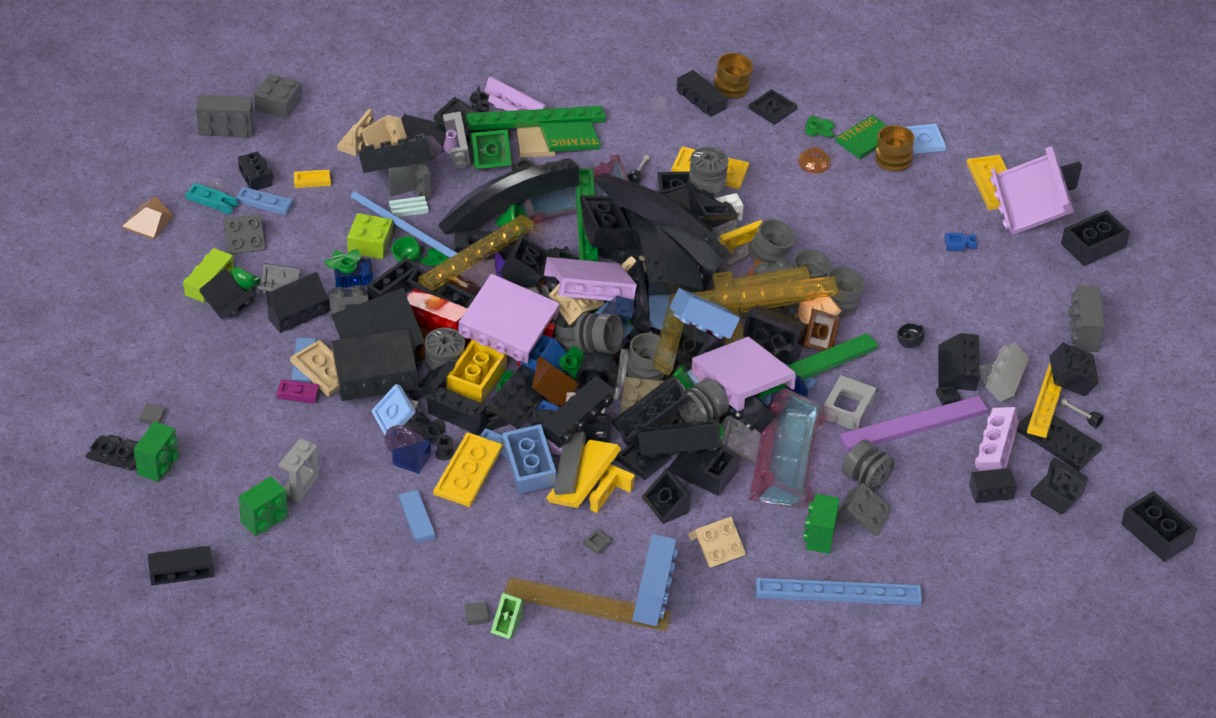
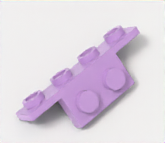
[484,77,545,111]

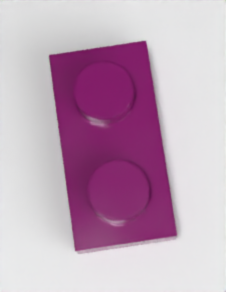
[277,379,319,404]

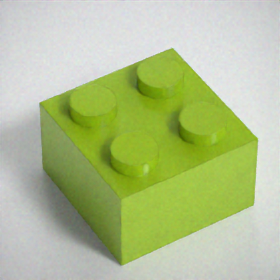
[347,213,393,259]

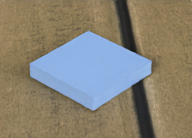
[906,124,946,154]
[372,384,415,439]

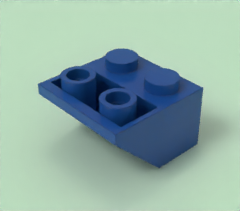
[520,335,569,373]

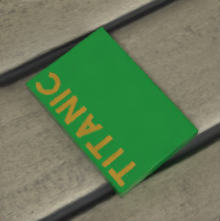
[835,115,887,159]
[540,121,601,152]

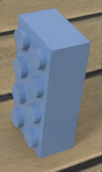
[632,534,678,626]

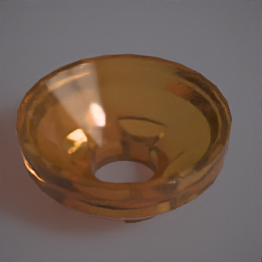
[798,147,830,174]

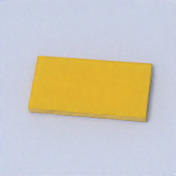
[671,146,749,189]
[966,155,1007,210]
[433,432,503,507]
[546,440,621,508]

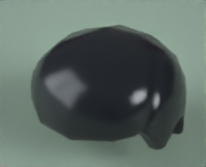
[896,323,925,348]

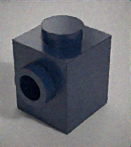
[607,295,635,325]

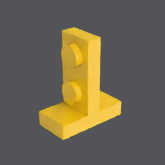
[589,464,635,513]

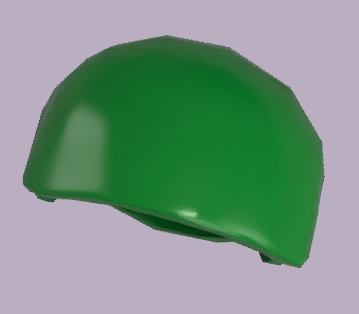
[391,236,421,262]
[231,267,261,290]

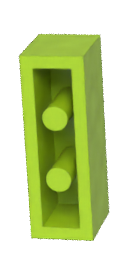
[183,248,234,303]

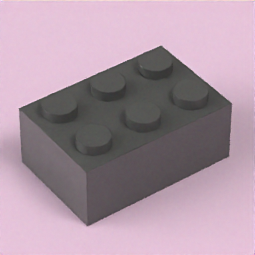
[196,95,254,138]
[1068,285,1104,352]

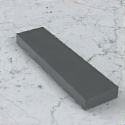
[554,432,586,495]

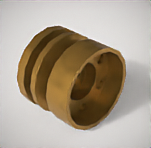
[713,53,753,99]
[875,125,915,171]

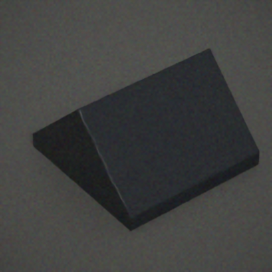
[641,468,691,524]

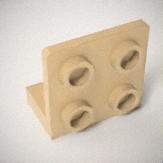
[337,109,374,156]
[361,115,407,147]
[549,283,605,325]
[688,517,746,568]

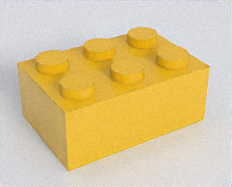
[447,340,507,404]

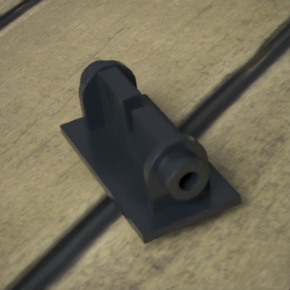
[470,86,489,112]

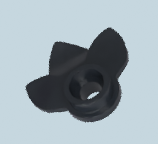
[409,412,445,443]

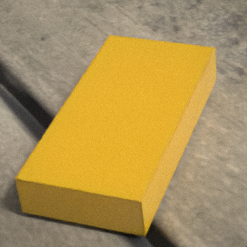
[294,170,331,188]

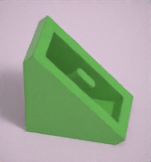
[490,592,523,639]

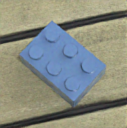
[669,288,740,339]
[502,424,556,495]

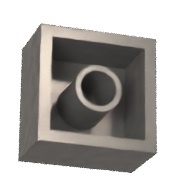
[254,74,302,119]

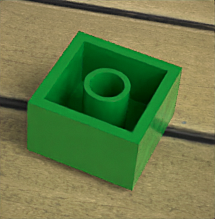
[470,129,511,169]
[134,421,179,482]
[238,476,288,536]
[803,494,840,554]

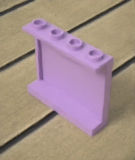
[990,146,1074,235]
[544,257,637,301]
[458,274,559,363]
[692,337,796,411]

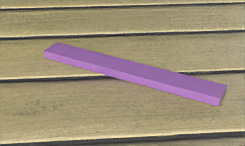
[839,396,988,452]

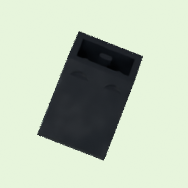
[668,447,740,496]

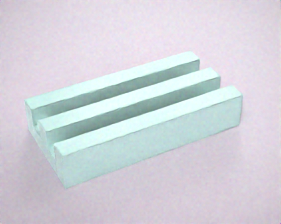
[389,196,428,217]

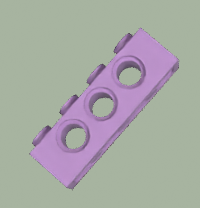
[975,407,1019,471]

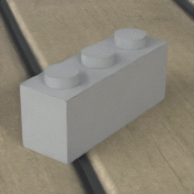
[985,343,1029,402]

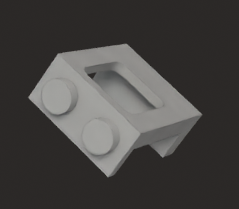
[443,111,471,169]
[822,375,877,430]
[278,438,319,503]

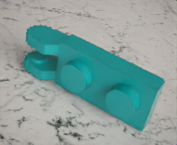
[185,183,239,214]

